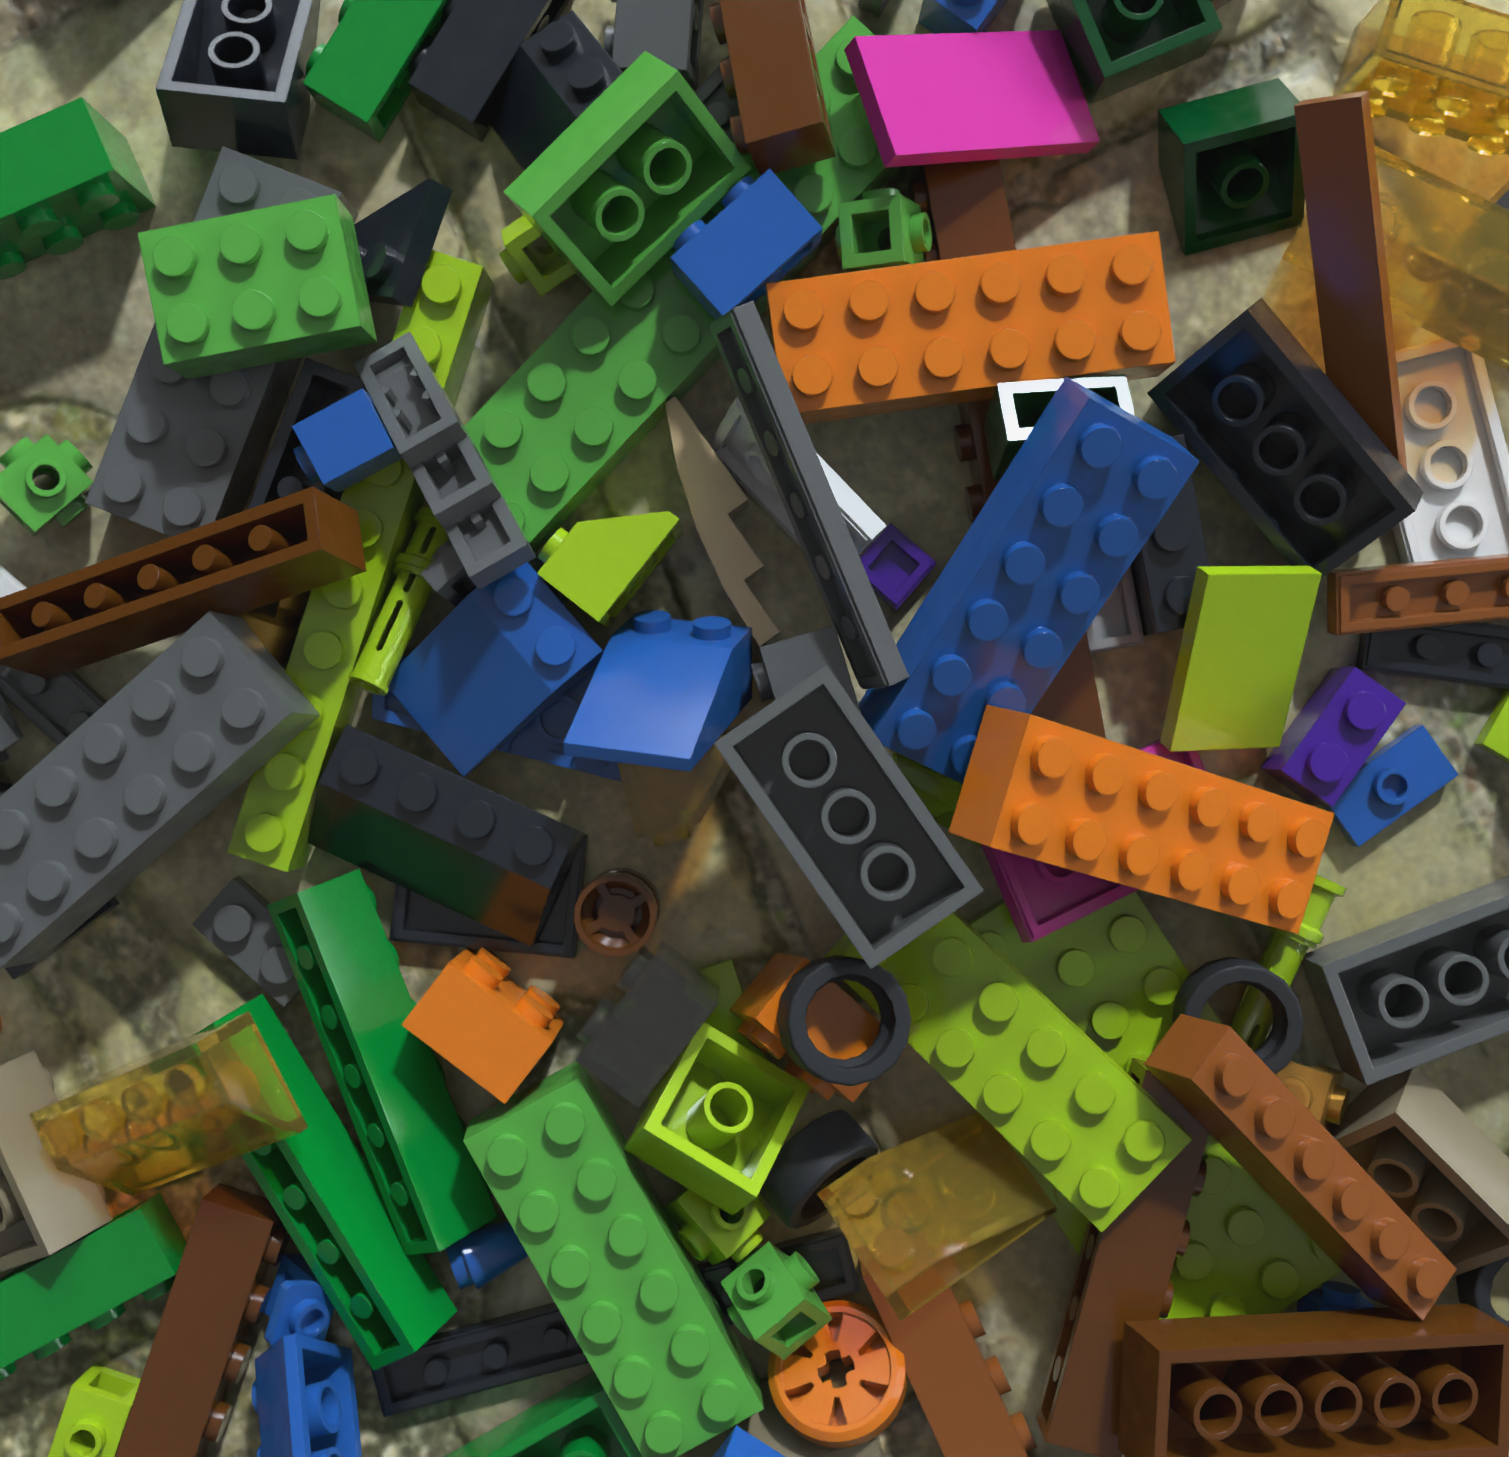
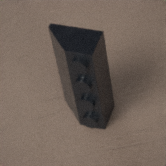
[307,724,586,947]

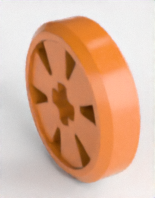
[768,1300,907,1448]

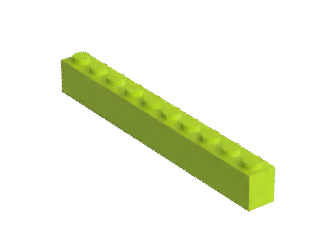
[227,250,494,872]

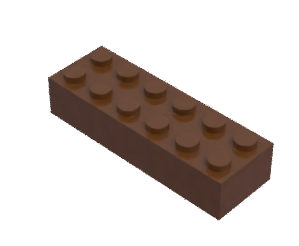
[1118,1303,1509,1457]

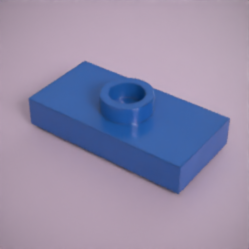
[1323,725,1459,847]

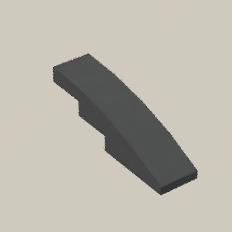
[354,332,536,590]

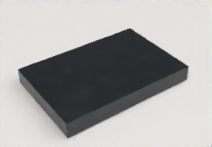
[390,834,588,958]

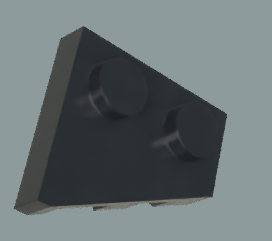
[354,179,452,307]

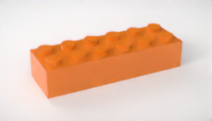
[766,231,1176,424]
[948,705,1335,934]

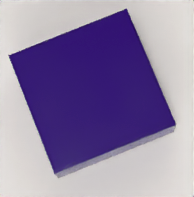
[860,523,937,611]

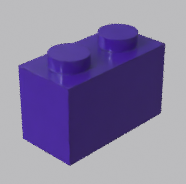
[1260,667,1406,807]

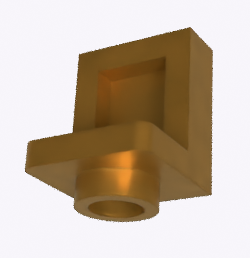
[1275,1061,1350,1131]

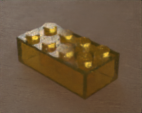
[1333,0,1509,155]

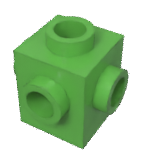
[836,188,932,272]
[0,434,93,537]
[721,1241,832,1360]

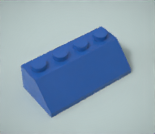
[251,1333,362,1457]

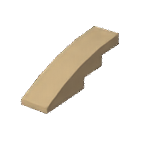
[665,396,780,648]

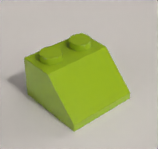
[537,511,684,628]

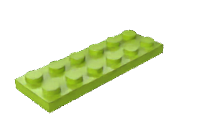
[823,911,1193,1232]

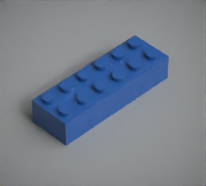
[859,376,1200,784]

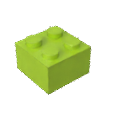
[623,1021,810,1215]

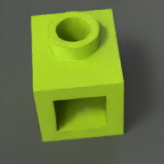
[48,1363,141,1457]

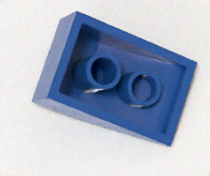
[388,562,604,777]
[563,610,752,772]

